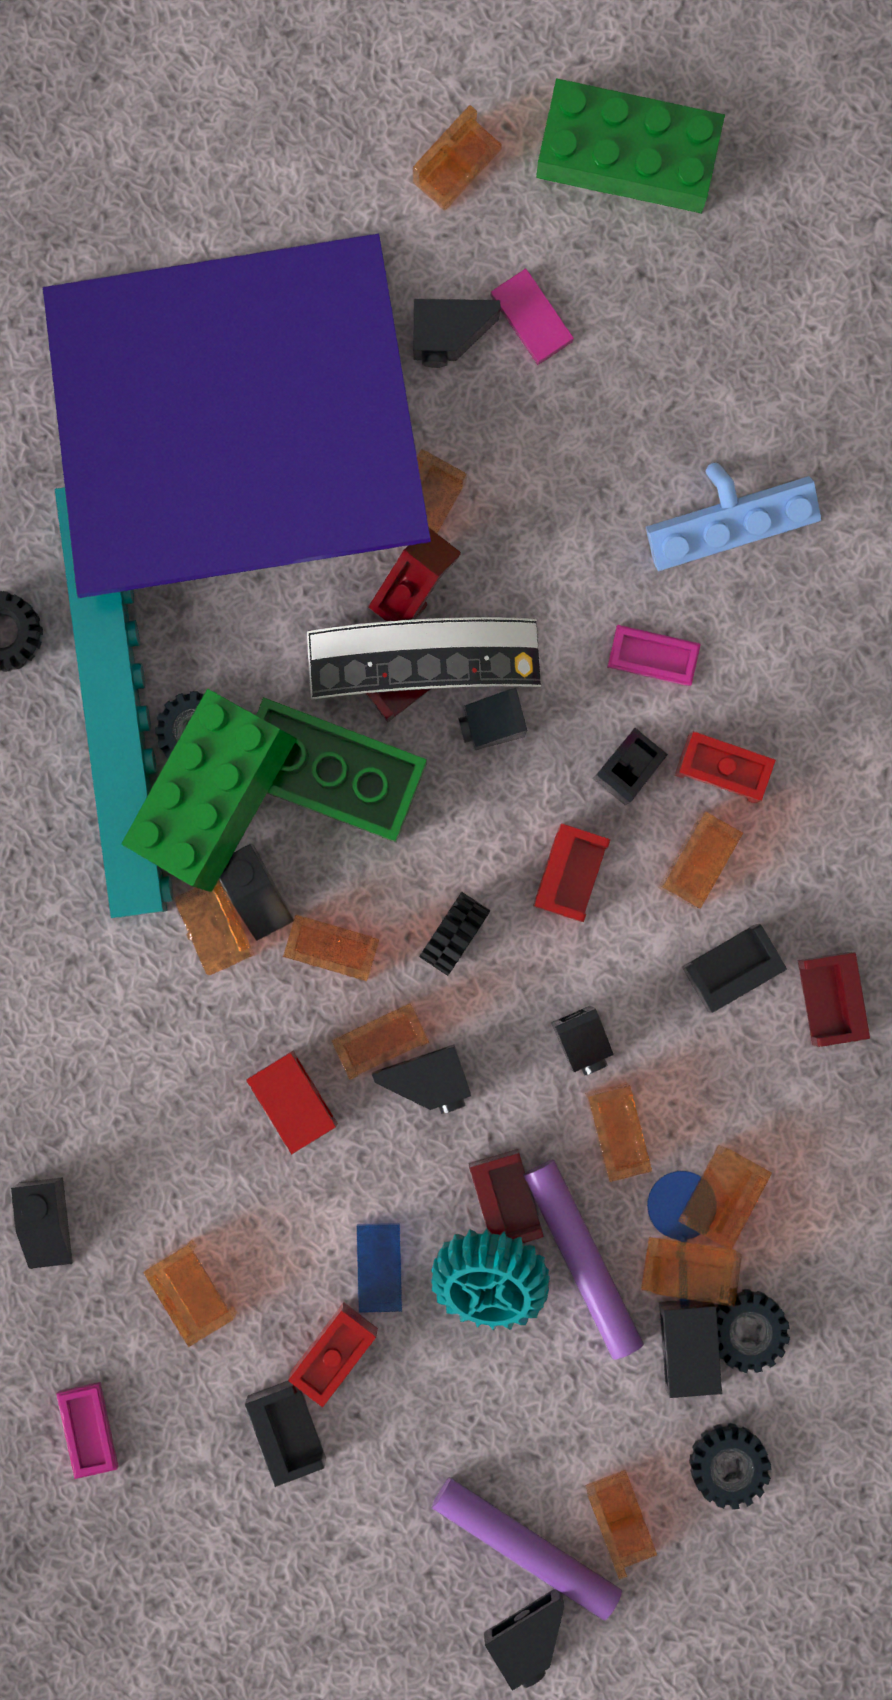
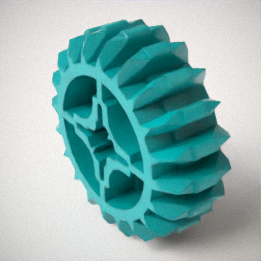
[431,1228,550,1330]

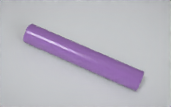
[523,1160,644,1360]
[431,1478,622,1621]

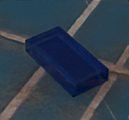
[357,1223,402,1313]

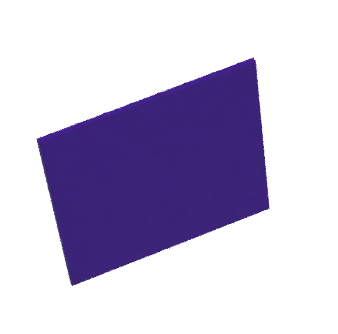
[43,233,431,598]

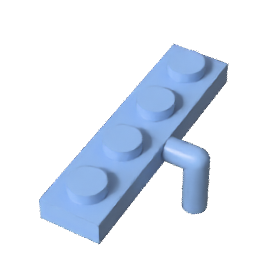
[646,463,821,571]

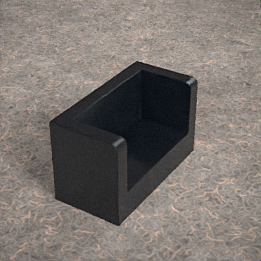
[682,924,787,1013]
[659,1298,722,1398]
[245,1381,326,1487]

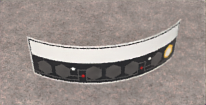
[307,617,541,700]

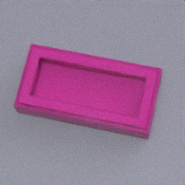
[490,268,574,365]
[607,625,701,686]
[56,1382,118,1479]

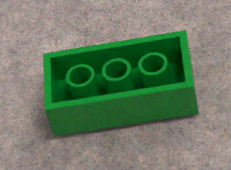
[536,78,725,214]
[121,688,297,892]
[256,697,427,843]

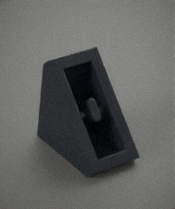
[593,728,668,806]

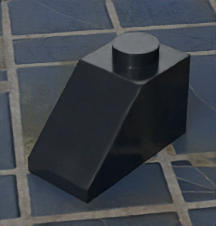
[413,299,500,368]
[458,688,527,750]
[219,844,294,941]
[551,1006,614,1076]
[372,1044,471,1114]
[11,1177,73,1269]
[484,1589,564,1691]

